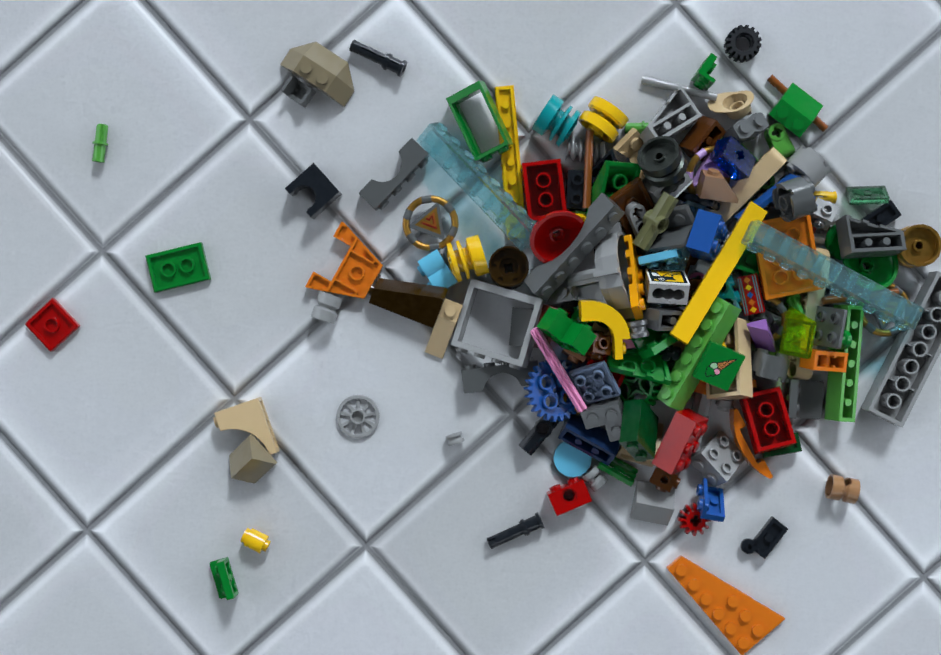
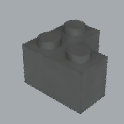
[580,395,623,442]

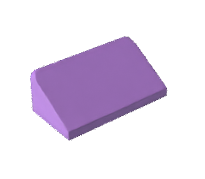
[747,319,776,352]

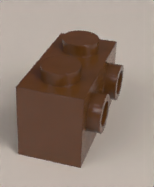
[679,115,726,162]

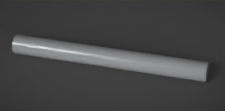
[641,76,718,101]

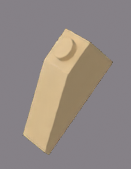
[425,298,463,359]

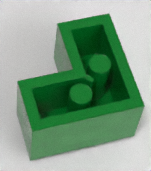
[537,307,597,356]

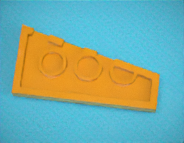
[624,234,646,320]

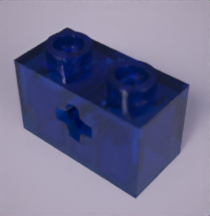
[709,136,757,181]

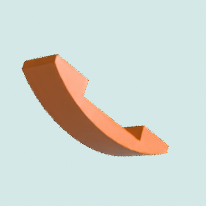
[729,408,773,479]

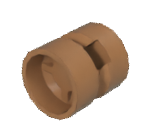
[825,474,860,504]

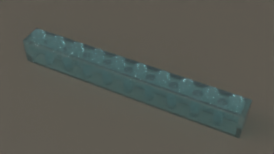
[741,220,925,331]

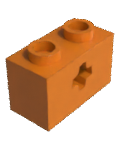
[799,348,848,373]

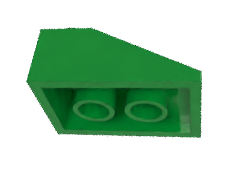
[585,160,641,213]

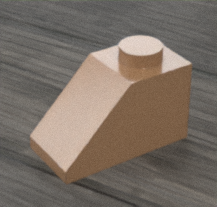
[696,168,738,203]

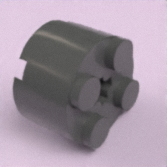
[772,177,818,222]
[751,348,791,383]

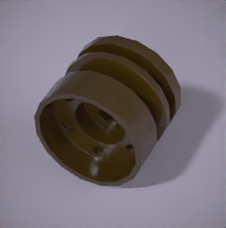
[489,246,529,290]

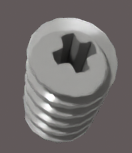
[566,136,607,164]

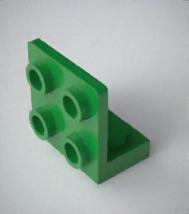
[628,318,678,359]

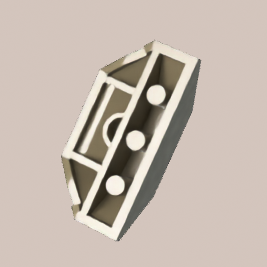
[280,41,354,107]

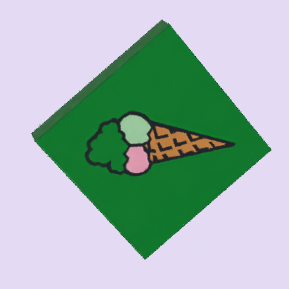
[692,340,746,391]

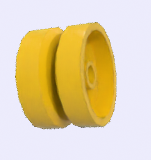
[578,96,629,143]

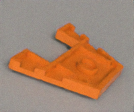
[305,221,383,299]

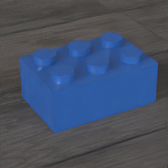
[686,209,728,263]

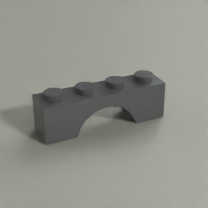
[359,138,429,211]
[461,357,538,393]

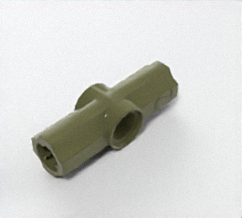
[633,191,679,251]

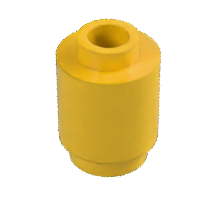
[240,528,271,553]

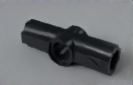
[519,404,560,456]

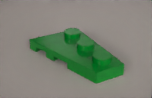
[606,349,671,385]

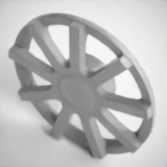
[337,395,380,438]

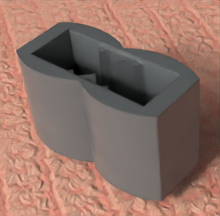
[723,113,769,148]

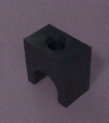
[285,163,342,219]

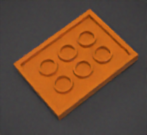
[753,215,823,300]

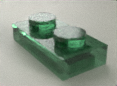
[845,185,890,205]

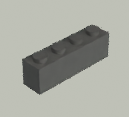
[642,306,686,331]

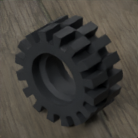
[724,25,762,63]

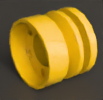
[446,234,489,282]

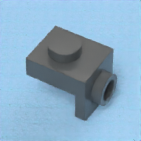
[281,75,316,108]

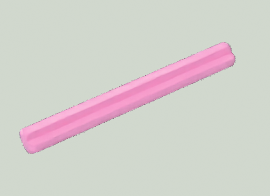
[530,327,587,413]

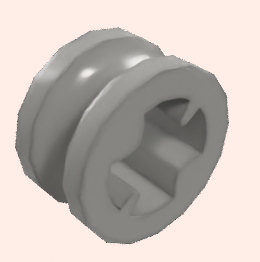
[446,431,465,446]

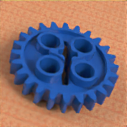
[524,360,576,422]

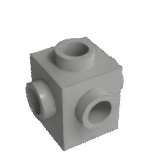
[810,197,839,231]

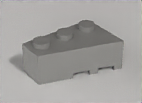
[639,85,702,143]

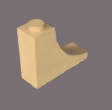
[213,397,280,455]

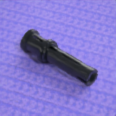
[349,39,407,77]
[487,512,545,549]

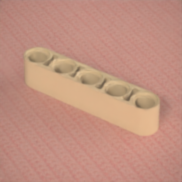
[708,147,787,222]

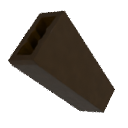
[368,278,448,328]

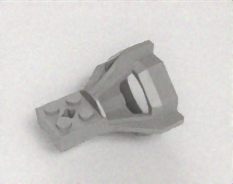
[530,222,635,320]

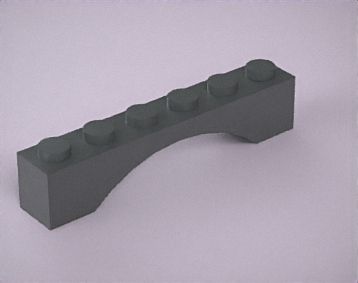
[523,193,625,301]

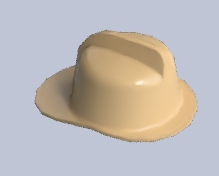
[708,90,754,120]

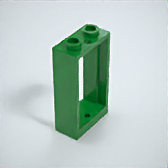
[446,80,513,163]

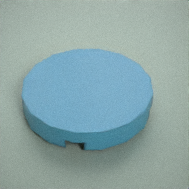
[553,441,592,477]

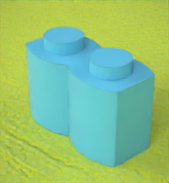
[417,249,458,288]

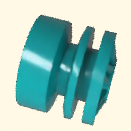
[532,94,581,147]

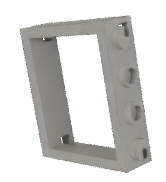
[451,279,547,370]

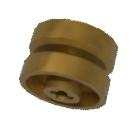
[897,224,941,268]

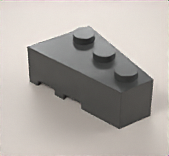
[835,215,907,259]

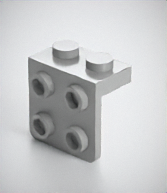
[690,431,745,487]

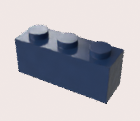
[558,414,620,466]

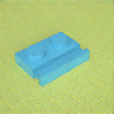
[638,249,683,269]

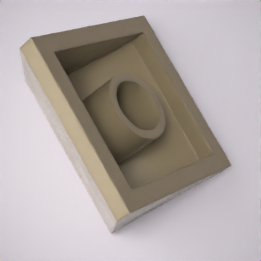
[229,434,278,484]

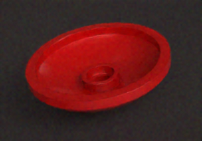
[530,210,584,263]

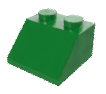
[767,82,823,138]

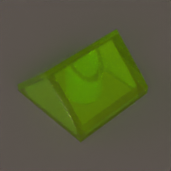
[779,307,817,359]

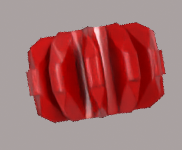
[677,503,711,536]

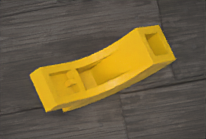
[578,300,630,360]

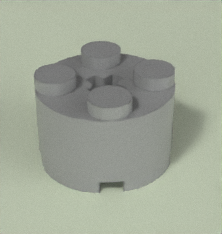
[785,145,831,187]

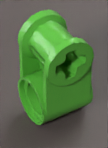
[764,123,795,158]

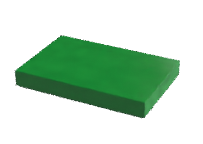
[145,242,211,293]

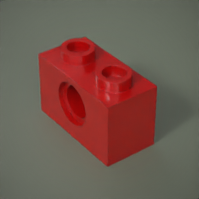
[547,477,592,516]

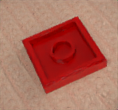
[25,298,80,352]

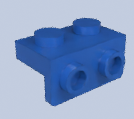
[696,478,725,522]

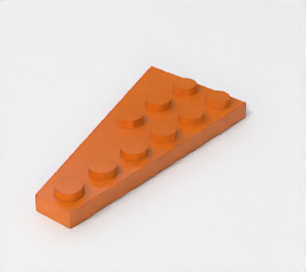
[666,555,785,655]

